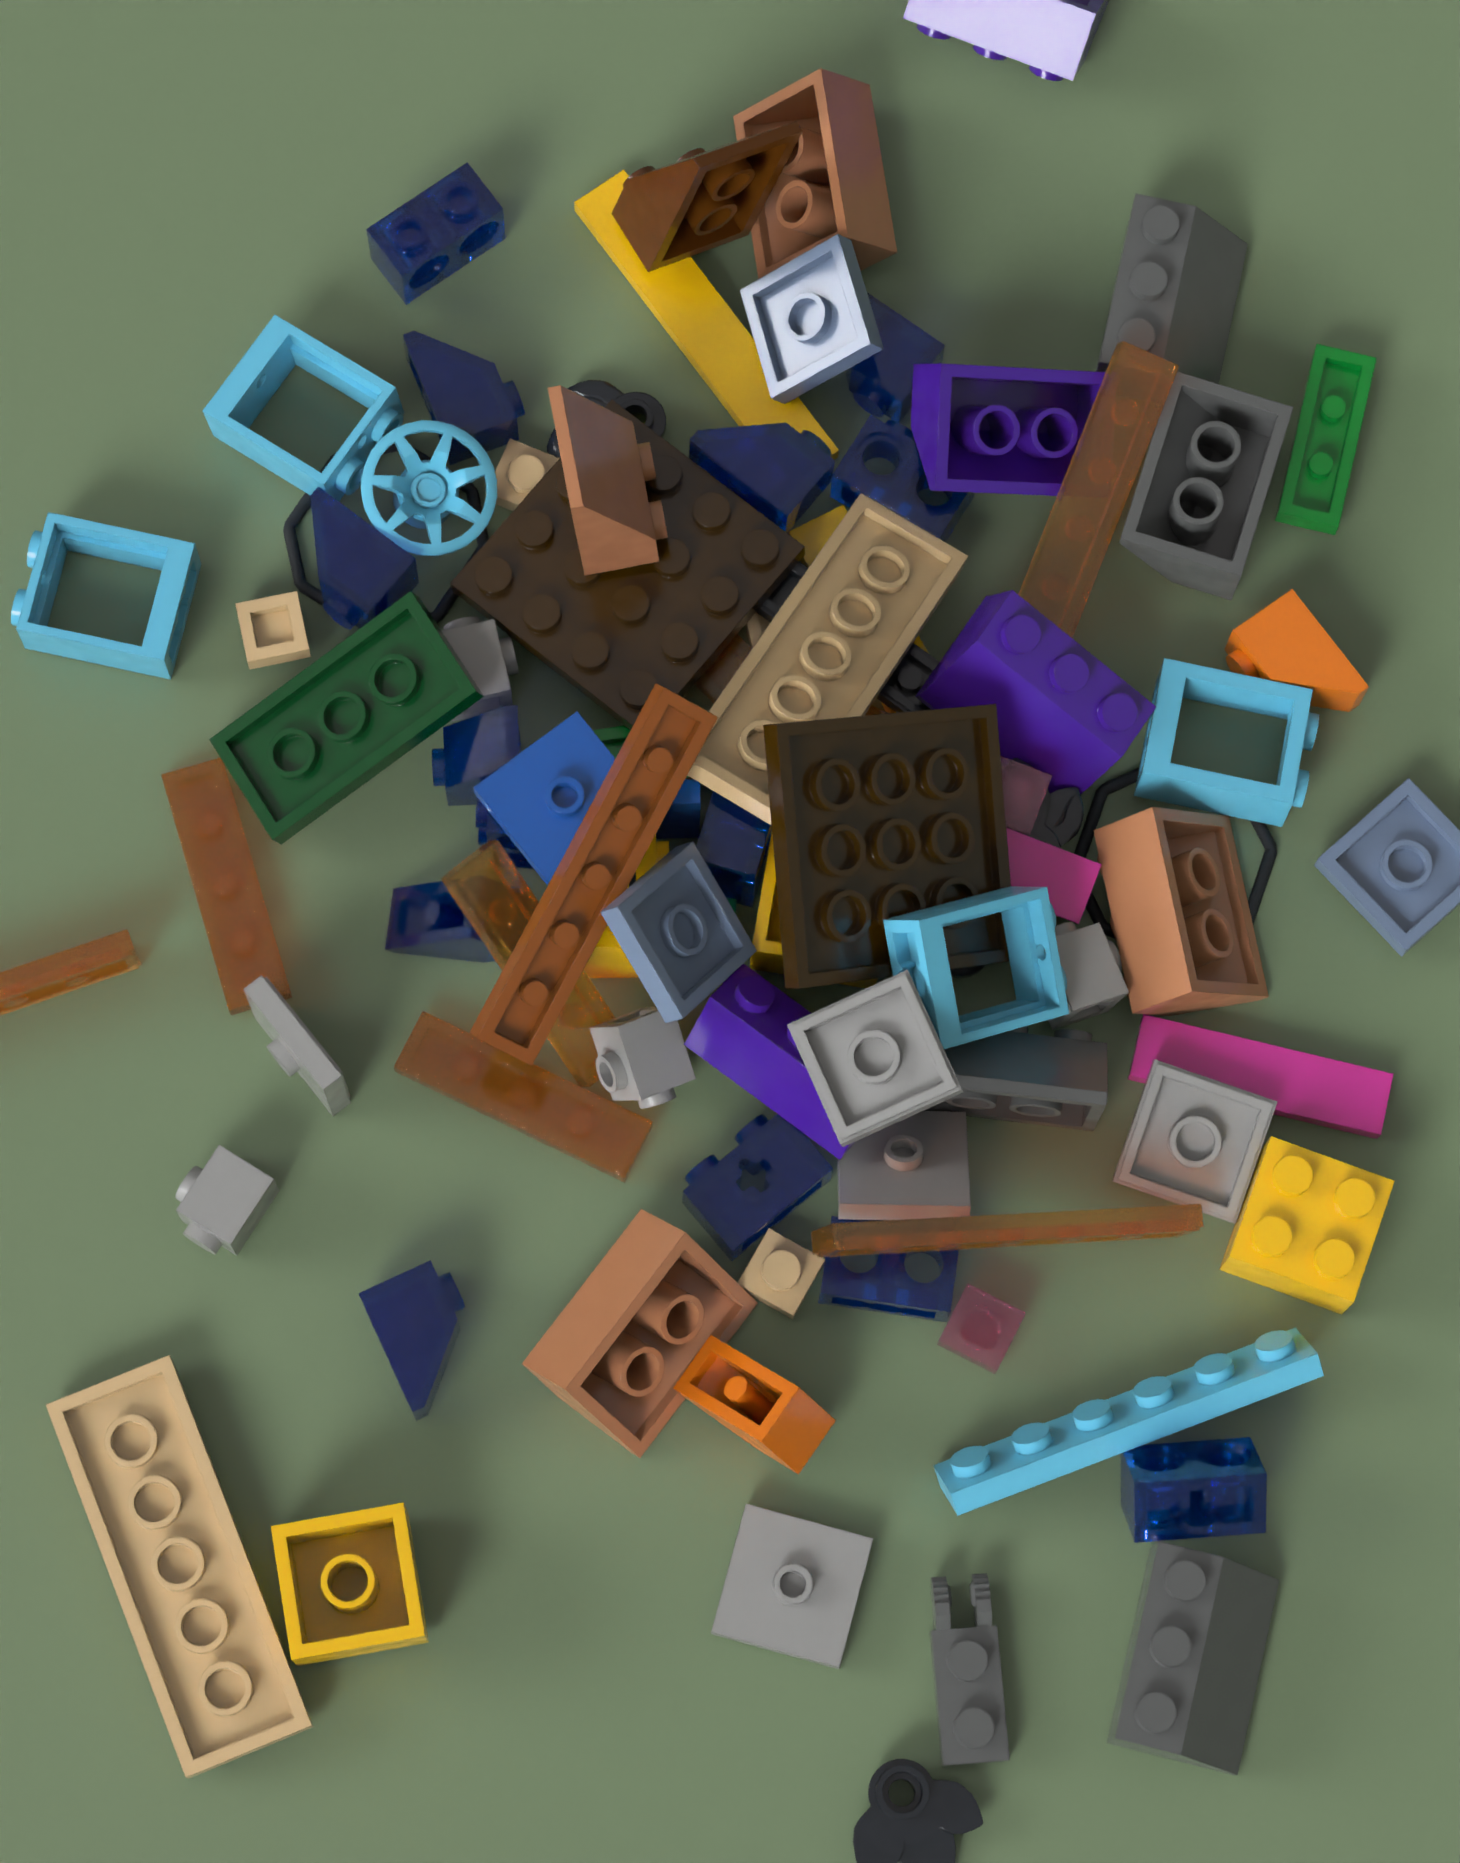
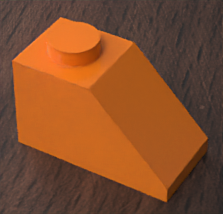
[1224,589,1369,712]
[673,1335,836,1475]

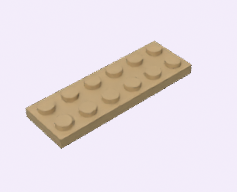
[687,493,968,826]
[46,1355,314,1779]

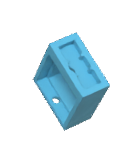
[203,315,404,509]
[11,512,201,680]
[1134,658,1319,827]
[883,886,1069,1049]

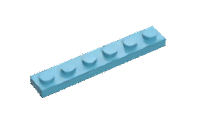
[933,1327,1324,1516]

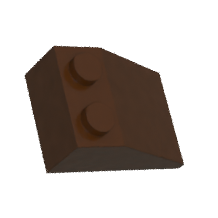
[611,121,803,272]

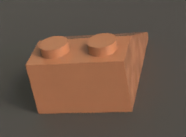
[548,385,668,576]

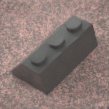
[1095,193,1248,405]
[1119,370,1293,600]
[924,1026,1108,1131]
[1107,1541,1279,1776]

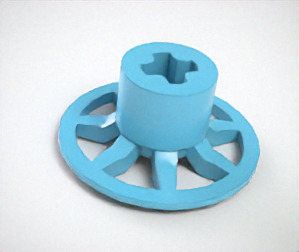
[361,420,498,556]

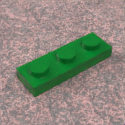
[1275,344,1377,535]

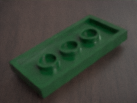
[209,591,484,845]

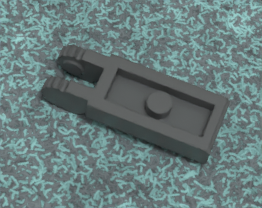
[929,1573,1010,1767]

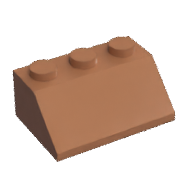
[733,68,897,279]
[1094,807,1269,1016]
[522,1209,758,1458]

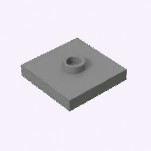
[787,970,963,1147]
[243,975,351,1116]
[1112,1059,1277,1224]
[837,1111,971,1222]
[711,1504,873,1669]

